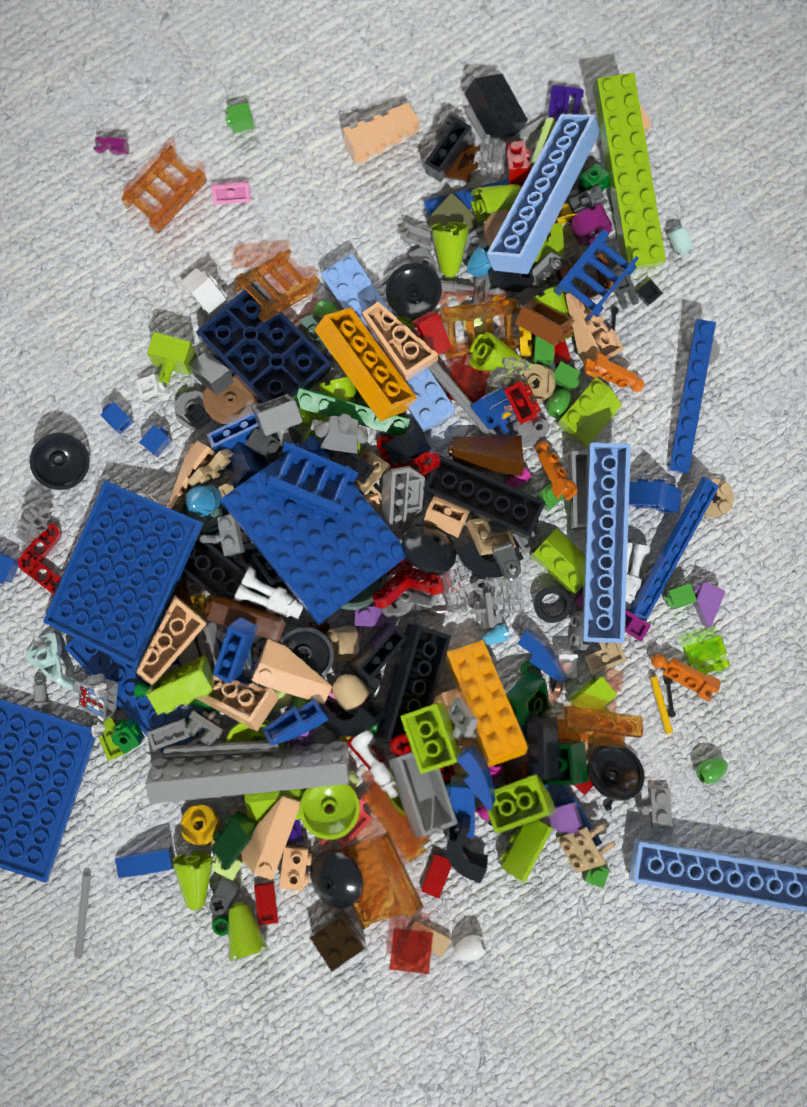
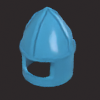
[466,244,492,277]
[186,484,222,516]

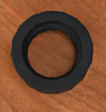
[534,586,572,623]

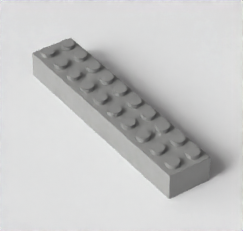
[145,741,350,804]

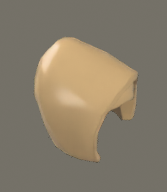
[326,625,360,662]
[333,674,370,710]

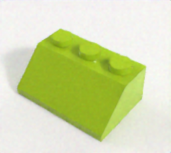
[557,377,622,448]
[530,528,585,595]
[146,655,215,715]
[401,701,461,774]
[487,775,556,834]
[245,788,306,824]
[499,820,553,883]

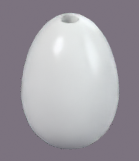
[453,935,486,961]

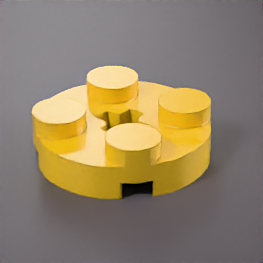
[519,326,533,357]
[181,805,221,845]

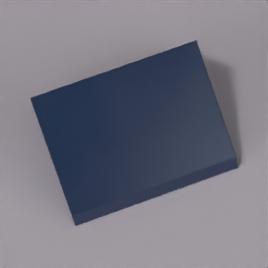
[226,442,267,489]

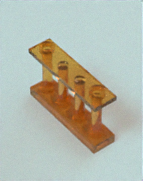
[121,145,207,234]
[232,249,320,323]
[439,298,520,359]
[557,706,643,748]
[362,782,431,863]

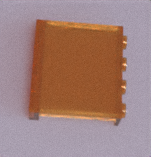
[339,832,424,929]

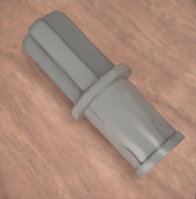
[440,279,474,297]
[32,684,48,713]

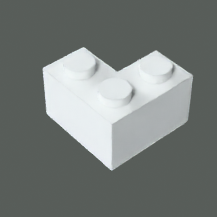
[180,269,229,318]

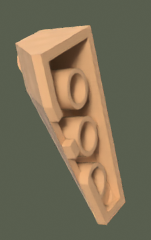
[565,288,624,365]
[167,440,216,512]
[252,639,332,704]
[239,795,301,880]

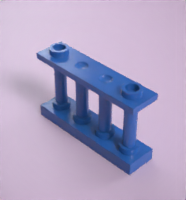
[553,229,639,320]
[266,442,359,520]

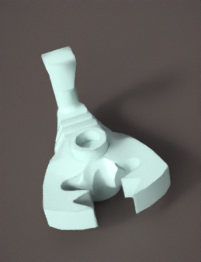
[25,633,77,690]

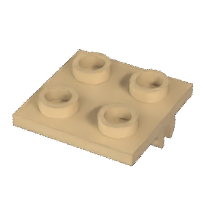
[351,448,391,501]
[556,823,616,873]

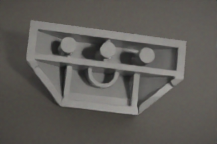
[381,466,425,534]

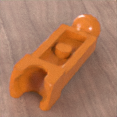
[585,353,645,392]
[535,441,578,500]
[651,653,721,701]

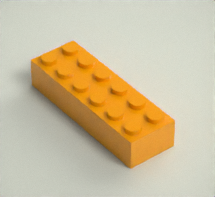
[315,307,417,422]
[446,640,527,767]

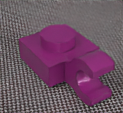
[93,137,129,155]

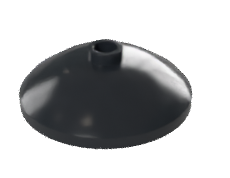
[385,263,442,319]
[29,433,90,490]
[402,524,457,574]
[278,626,334,677]
[587,744,645,801]
[310,849,364,908]

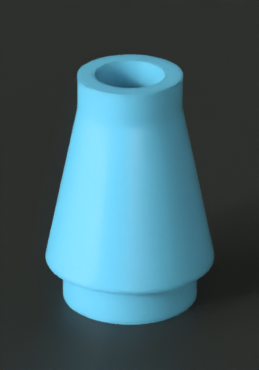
[481,623,511,647]

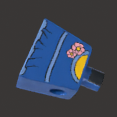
[470,386,515,434]

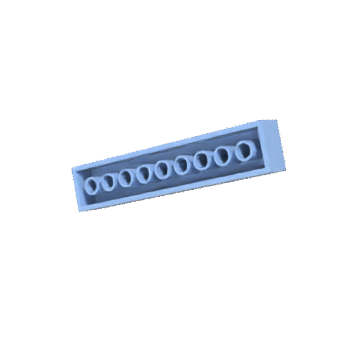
[487,114,600,274]
[320,254,455,434]
[582,443,631,643]
[629,838,807,912]

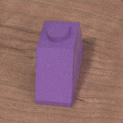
[693,582,726,627]
[355,607,394,627]
[538,803,583,835]

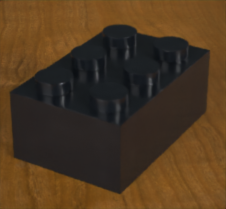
[464,73,528,141]

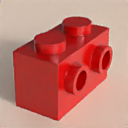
[506,141,532,186]
[412,311,452,356]
[504,381,541,425]

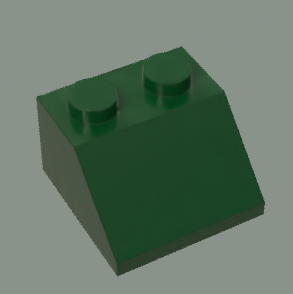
[506,673,551,731]
[542,742,589,785]
[212,810,257,870]

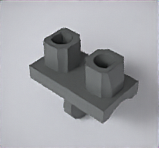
[568,186,607,214]

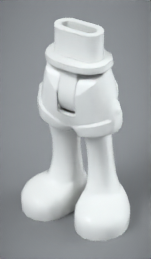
[625,543,650,609]
[233,567,304,619]
[351,730,398,799]

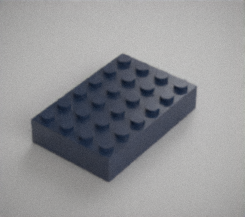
[196,282,331,404]

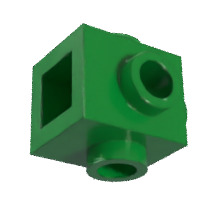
[579,163,610,193]
[110,718,144,754]

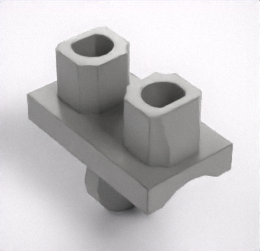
[470,593,502,629]
[186,711,223,746]

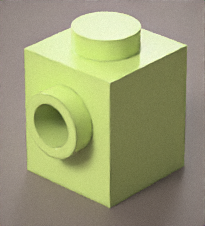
[212,854,243,881]

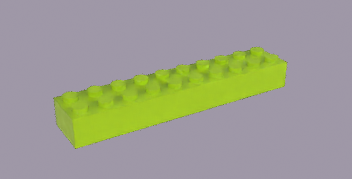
[593,72,666,271]

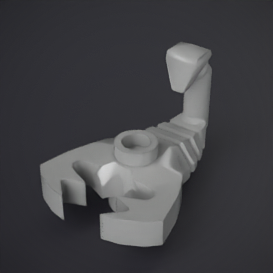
[381,582,441,618]

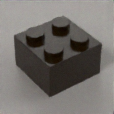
[309,909,366,972]

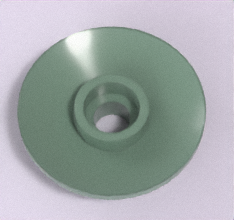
[298,314,327,352]

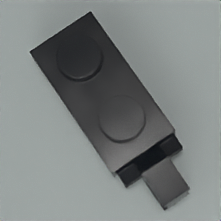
[325,449,375,484]

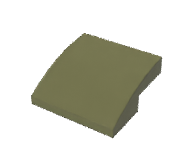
[426,193,478,230]

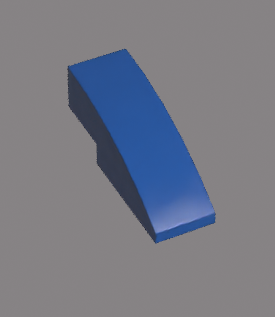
[517,629,567,684]
[262,698,329,745]
[457,744,496,811]
[115,847,174,878]

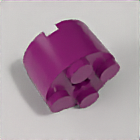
[568,204,613,246]

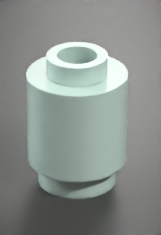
[668,226,693,256]

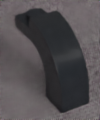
[455,541,524,579]
[319,696,385,737]
[446,814,488,883]

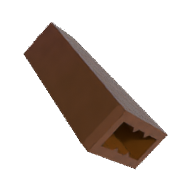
[448,436,524,476]
[203,595,285,642]

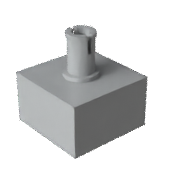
[251,394,302,446]

